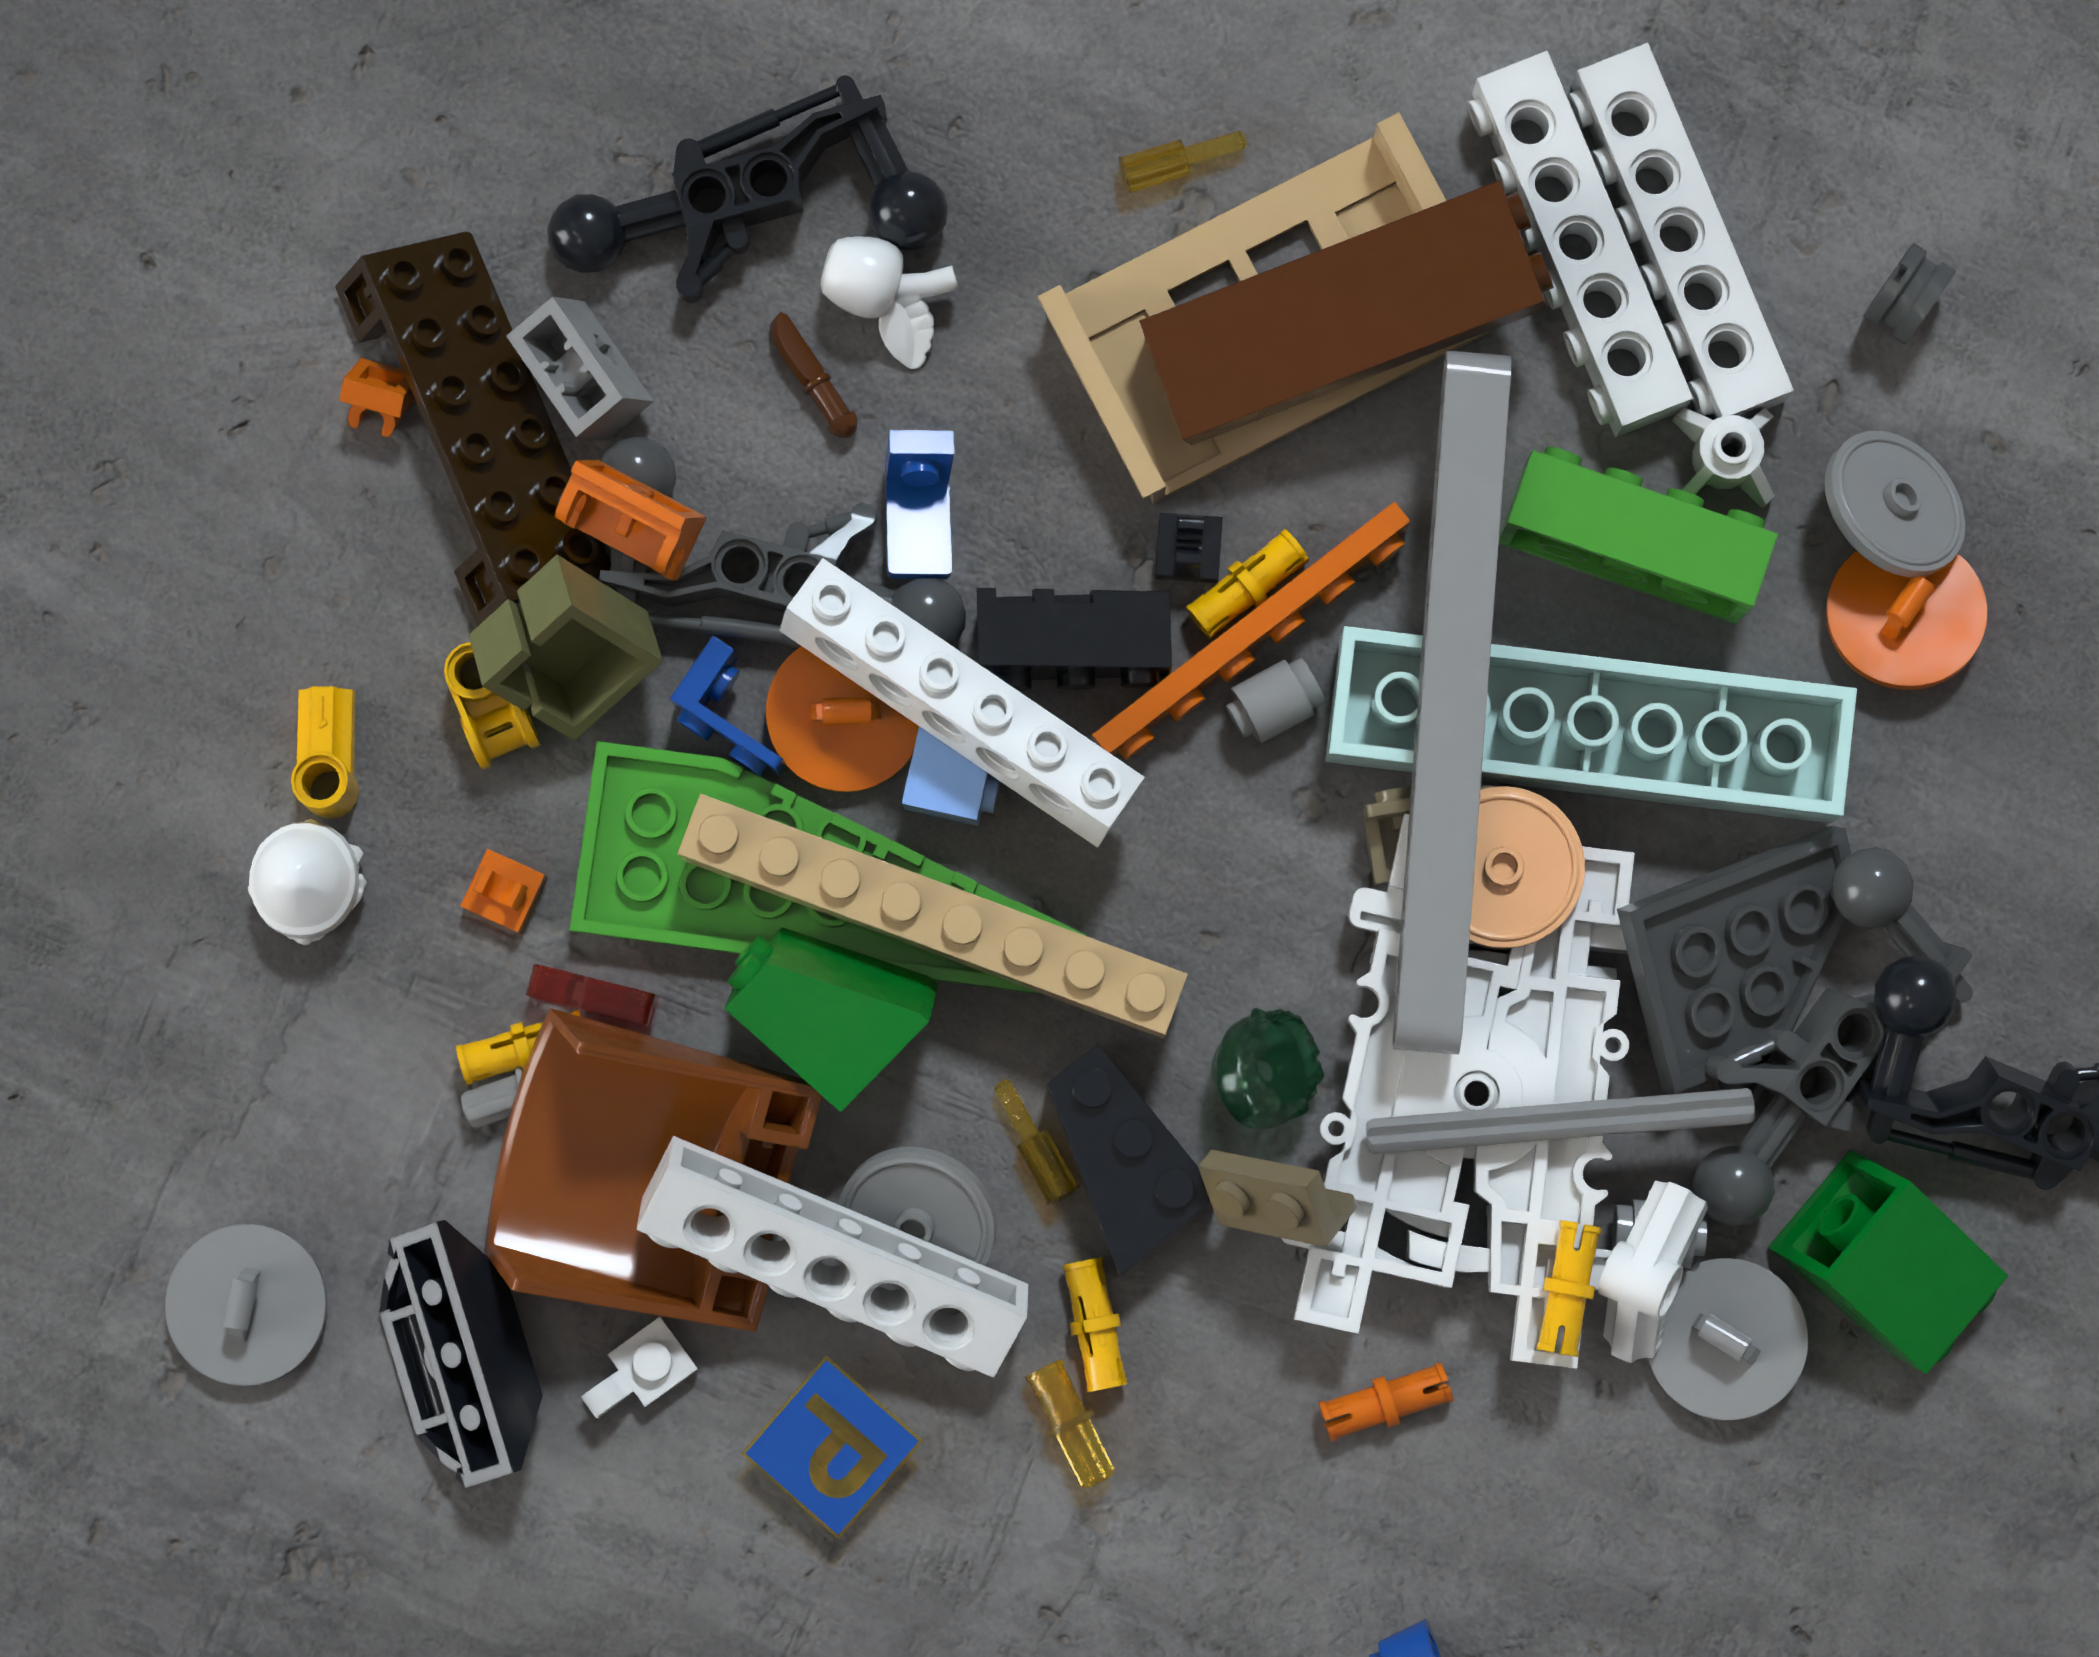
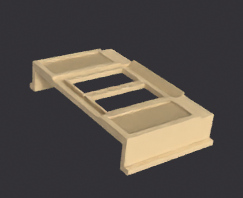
[1038,112,1489,504]

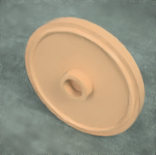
[1469,786,1585,948]

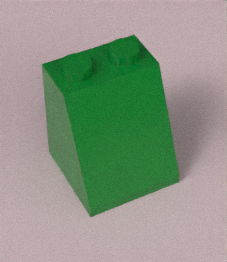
[724,927,938,1112]
[1768,1150,2009,1375]

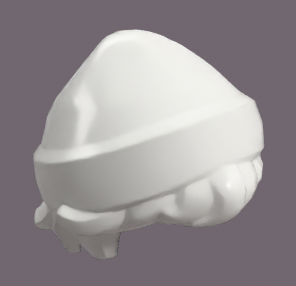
[248,819,367,945]

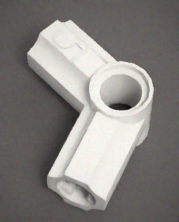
[1598,1180,1708,1363]

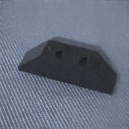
[379,1220,543,1488]

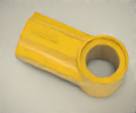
[291,686,359,819]

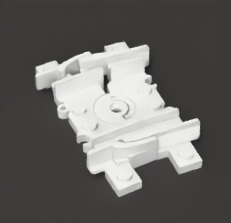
[1281,813,1635,1369]

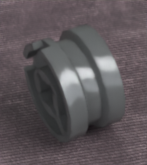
[1863,243,1956,345]

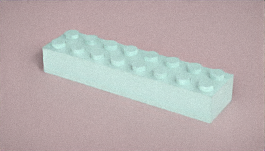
[1325,626,1857,823]

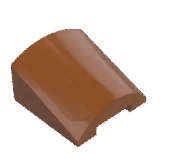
[484,1008,822,1332]

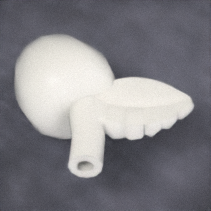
[821,236,959,369]

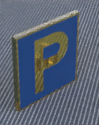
[741,1355,924,1539]

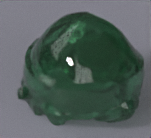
[1210,1008,1324,1129]

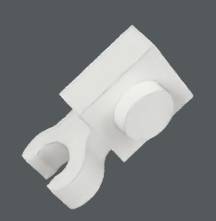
[581,1317,698,1418]

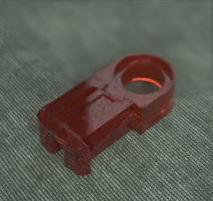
[526,964,659,1028]

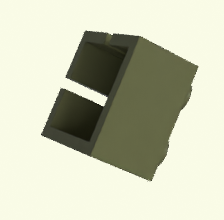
[469,555,663,740]

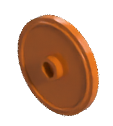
[1826,551,1987,690]
[766,646,919,792]

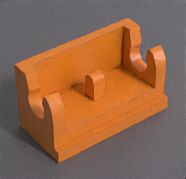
[555,460,707,581]

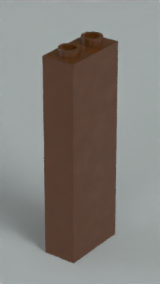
[1139,180,1554,446]

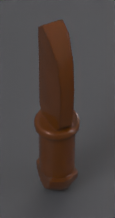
[770,312,857,438]

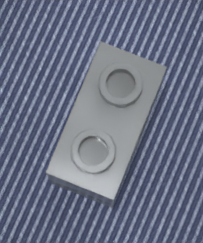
[506,296,654,440]

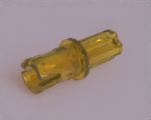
[1025,1359,1114,1489]

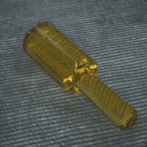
[1118,130,1247,193]
[994,1079,1080,1205]

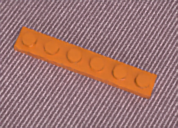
[1092,501,1410,761]

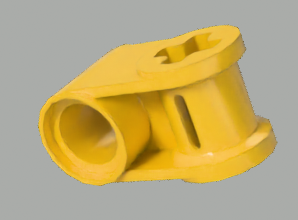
[444,642,541,770]

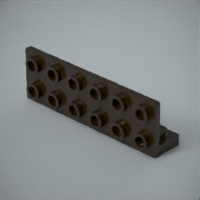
[335,232,611,627]

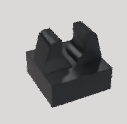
[1155,513,1223,583]

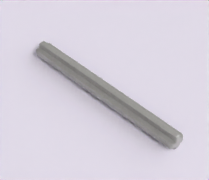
[1366,1088,1755,1154]

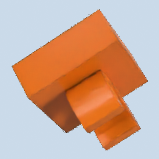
[339,358,415,437]
[460,848,547,934]

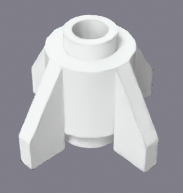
[1672,408,1775,509]

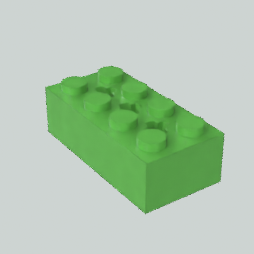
[1499,447,1778,625]

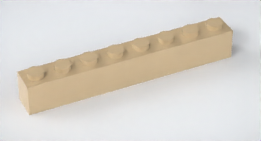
[677,793,1188,1039]

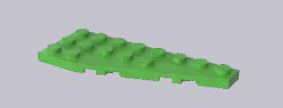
[570,741,1086,996]

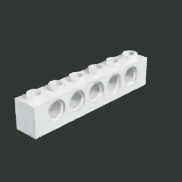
[1567,43,1794,420]
[1467,51,1693,438]
[780,558,1145,848]
[636,1136,1028,1378]

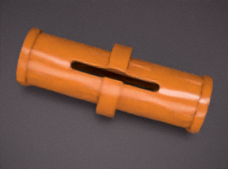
[1318,1362,1454,1442]

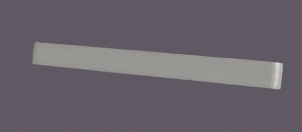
[1393,351,1511,1055]

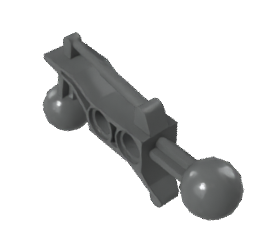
[599,436,966,650]
[1692,847,1973,1226]

